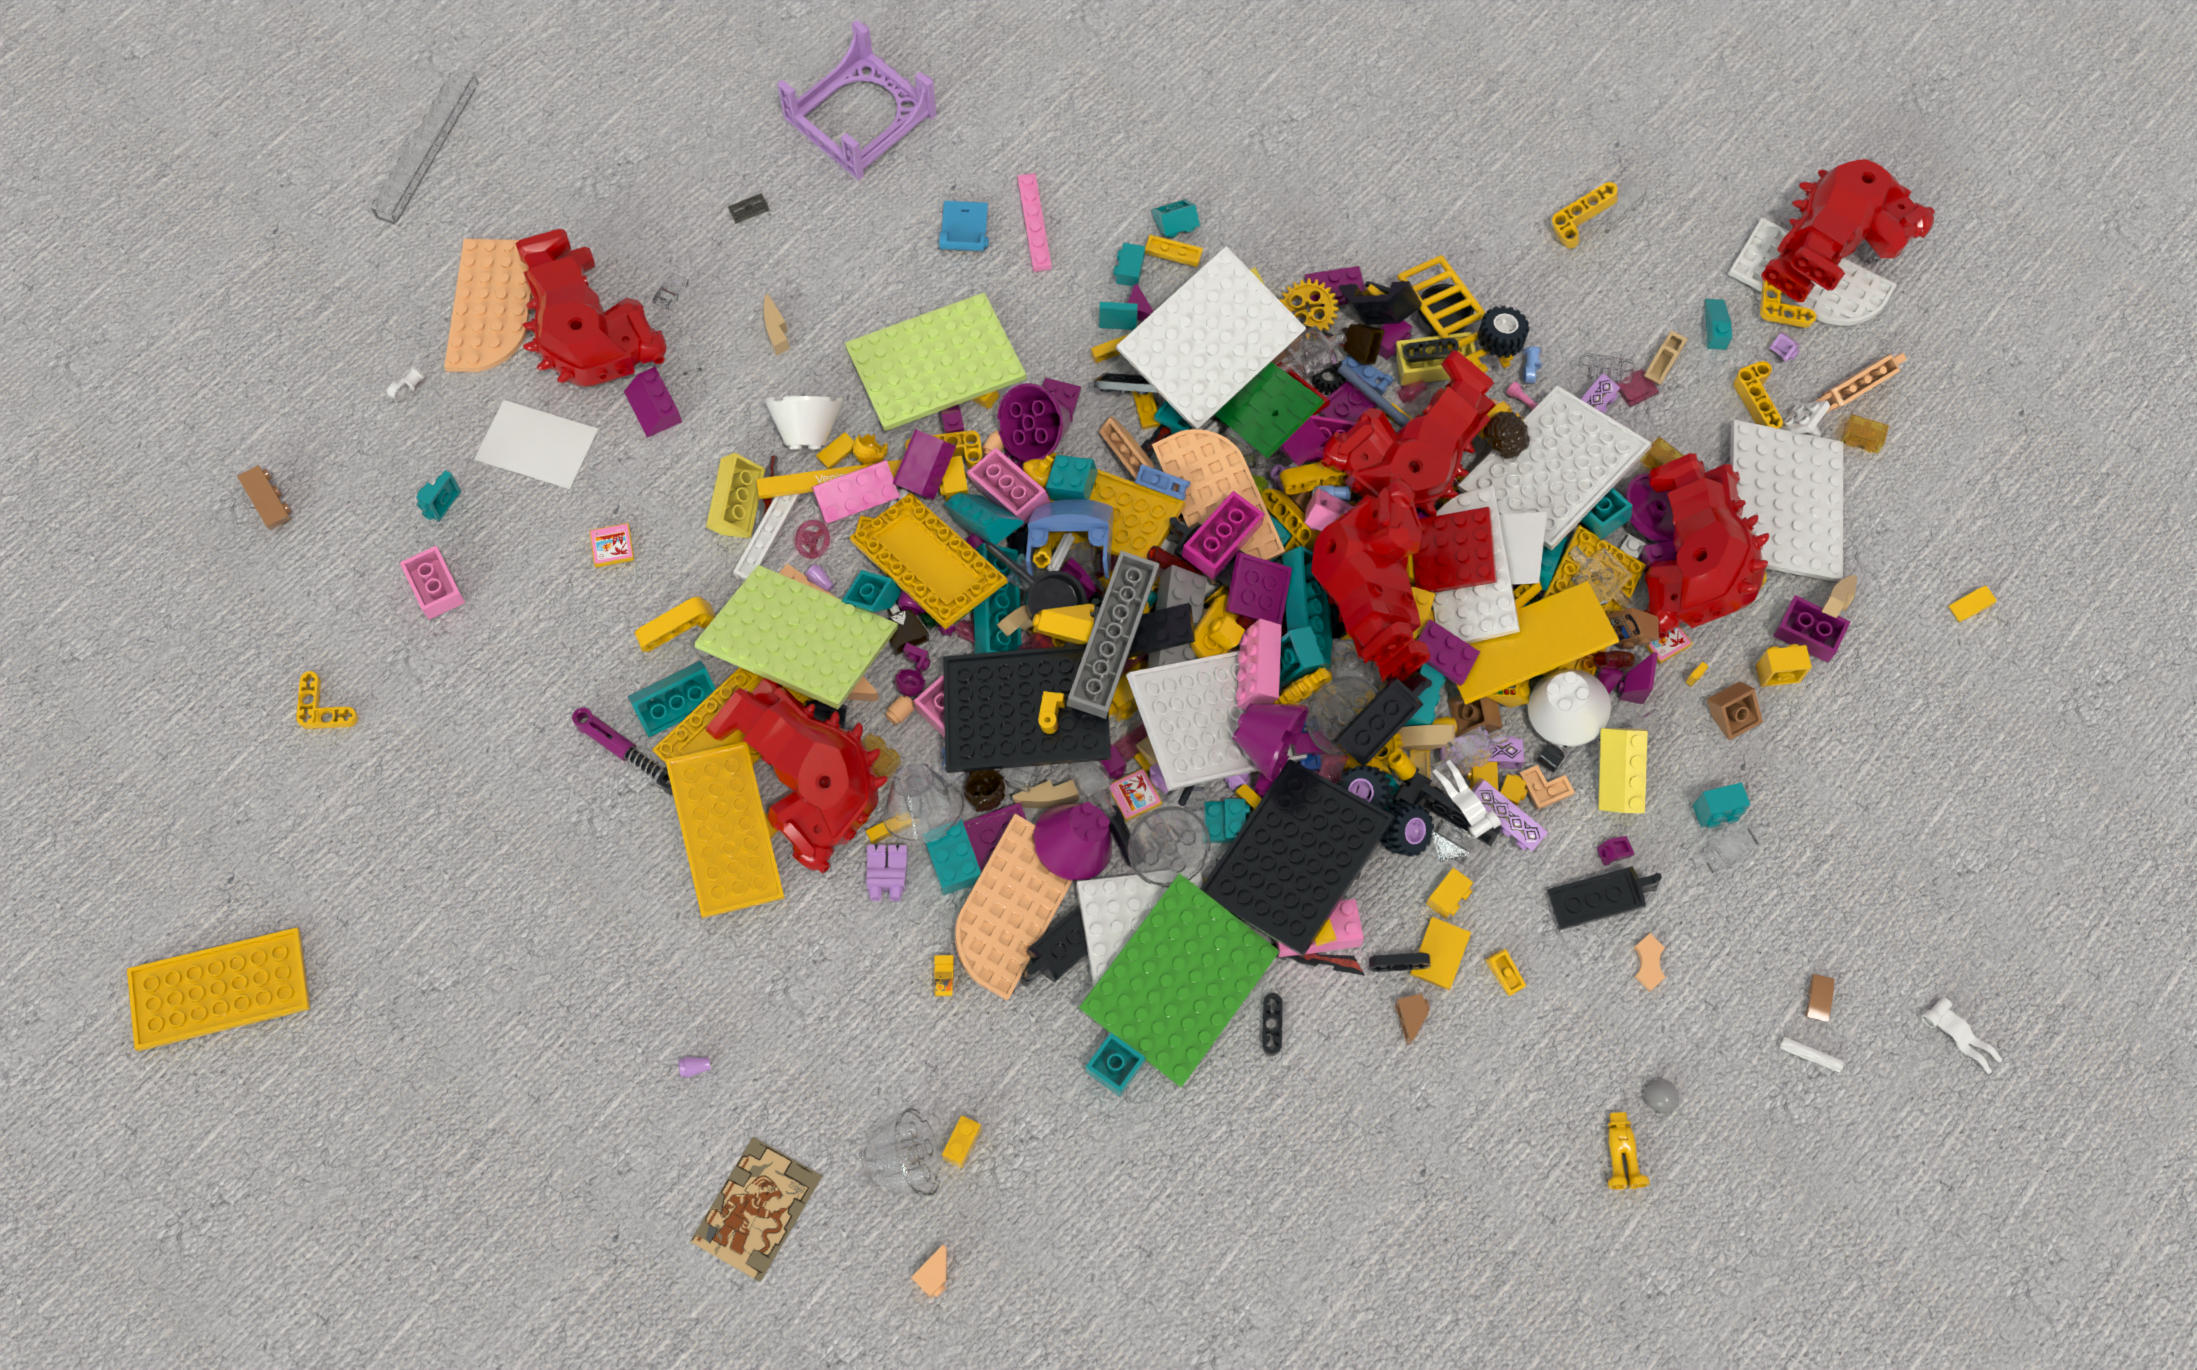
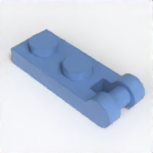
[1342,354,1394,395]
[1135,464,1191,501]

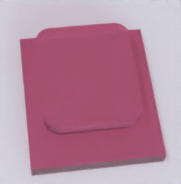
[1615,369,1659,407]

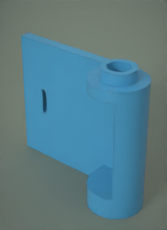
[939,201,989,252]

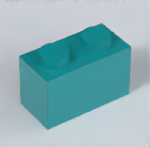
[1113,242,1145,287]

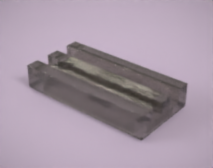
[728,193,769,224]

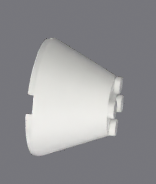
[765,396,843,450]
[1528,669,1611,747]

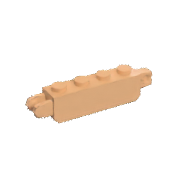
[1815,353,1907,413]

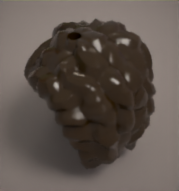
[1483,411,1530,459]
[963,769,1005,812]

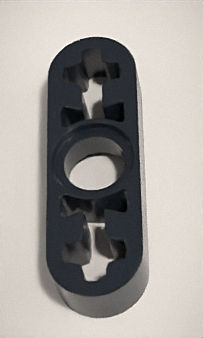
[1403,338,1459,363]
[1369,953,1431,972]
[1262,993,1283,1056]

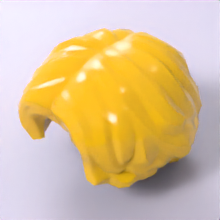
[852,434,888,464]

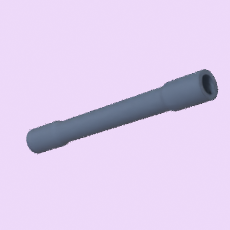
[1337,363,1411,427]

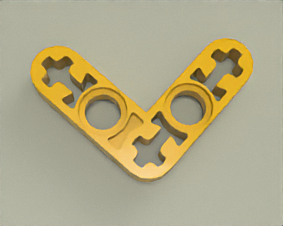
[1760,280,1817,328]
[296,671,358,729]

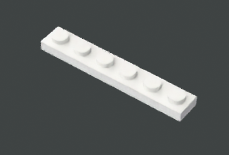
[733,494,800,581]

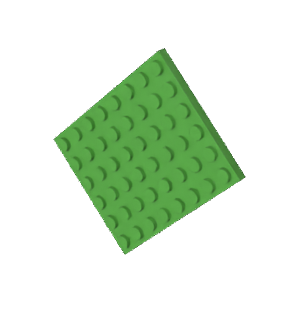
[1078,873,1279,1088]

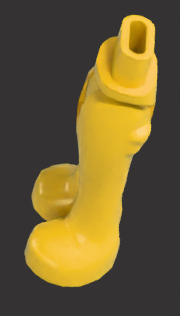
[1608,1112,1650,1190]

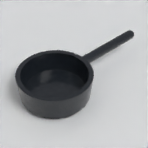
[1365,281,1474,337]
[985,542,1087,621]

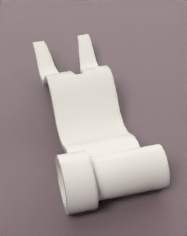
[1432,760,1501,839]
[1921,997,2002,1074]

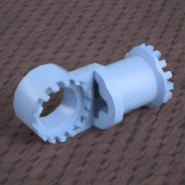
[1523,346,1542,383]
[1312,485,1351,502]

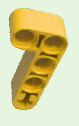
[1552,182,1618,249]
[1733,361,1783,429]
[905,431,983,470]
[1279,462,1353,495]
[1261,488,1321,552]
[634,596,716,652]

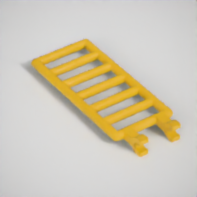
[1397,255,1514,373]

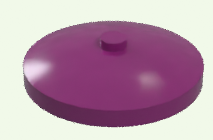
[1623,473,1675,543]

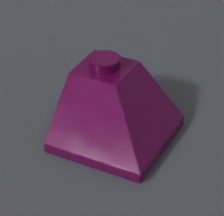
[1617,652,1658,704]

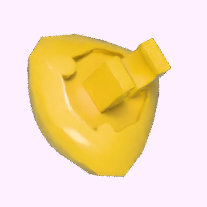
[1023,455,1054,489]

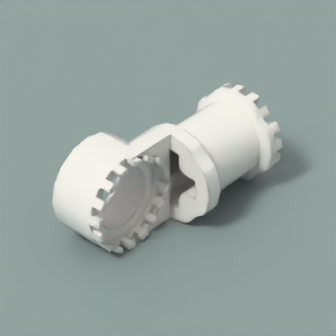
[387,367,425,401]

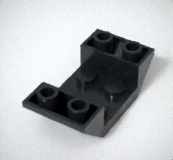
[1339,281,1422,325]

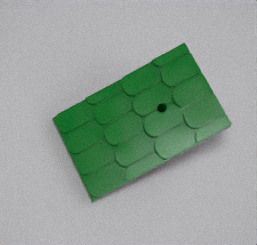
[1214,362,1327,467]

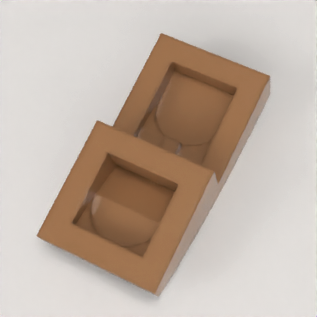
[1805,973,1835,1022]

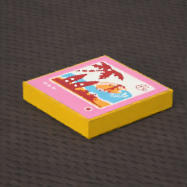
[589,523,635,568]
[1645,626,1693,665]
[1107,768,1162,822]

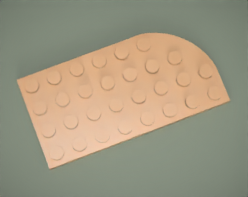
[444,239,532,372]
[1152,429,1286,586]
[955,814,1073,1001]

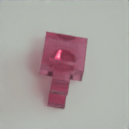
[1017,633,1054,650]

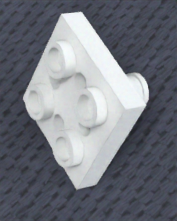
[1780,400,1830,437]

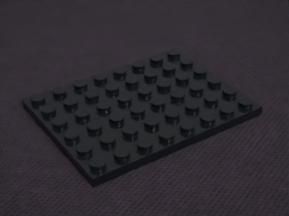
[943,644,1111,773]
[1200,759,1395,957]

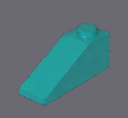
[1705,299,1732,350]

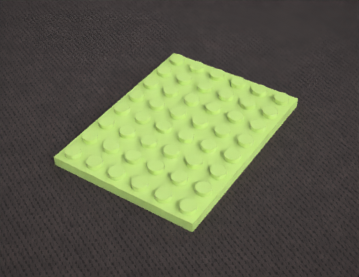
[845,292,1027,431]
[695,565,898,709]

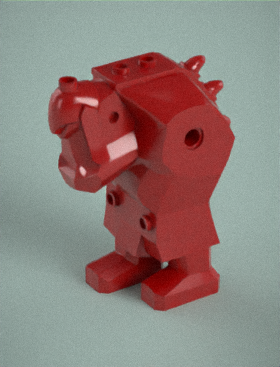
[1761,159,1935,302]
[516,229,667,387]
[1320,350,1496,516]
[1644,453,1769,639]
[1312,475,1430,682]
[706,678,887,874]

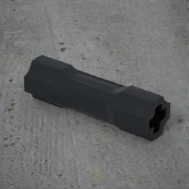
[1103,805,1145,867]

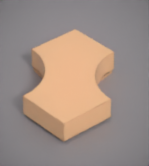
[1634,933,1666,992]

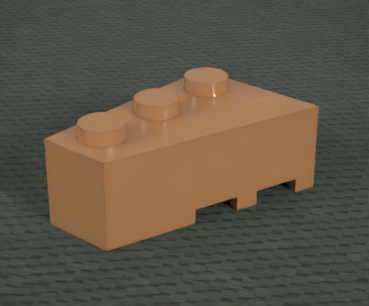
[237,465,292,530]

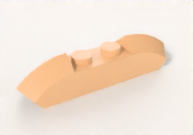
[1099,416,1154,479]

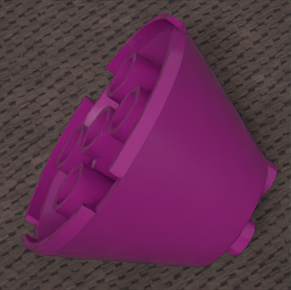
[997,383,1073,461]
[1232,702,1309,782]
[1033,802,1112,881]

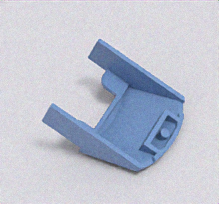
[1026,499,1114,579]

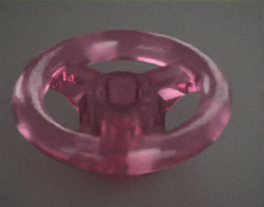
[795,520,830,559]

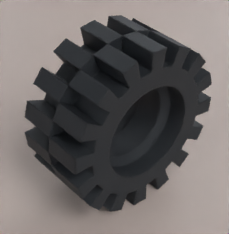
[1312,358,1346,395]

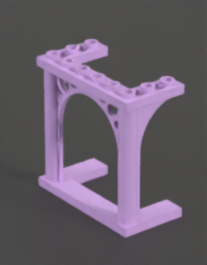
[777,20,936,181]

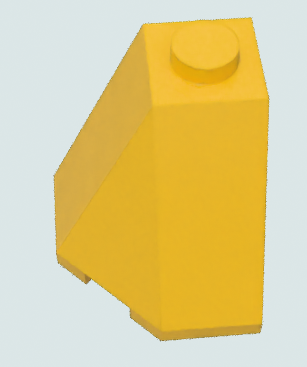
[1032,604,1094,645]

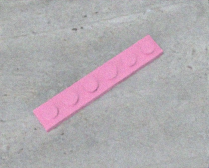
[1017,173,1052,272]

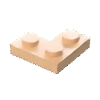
[1518,765,1575,811]

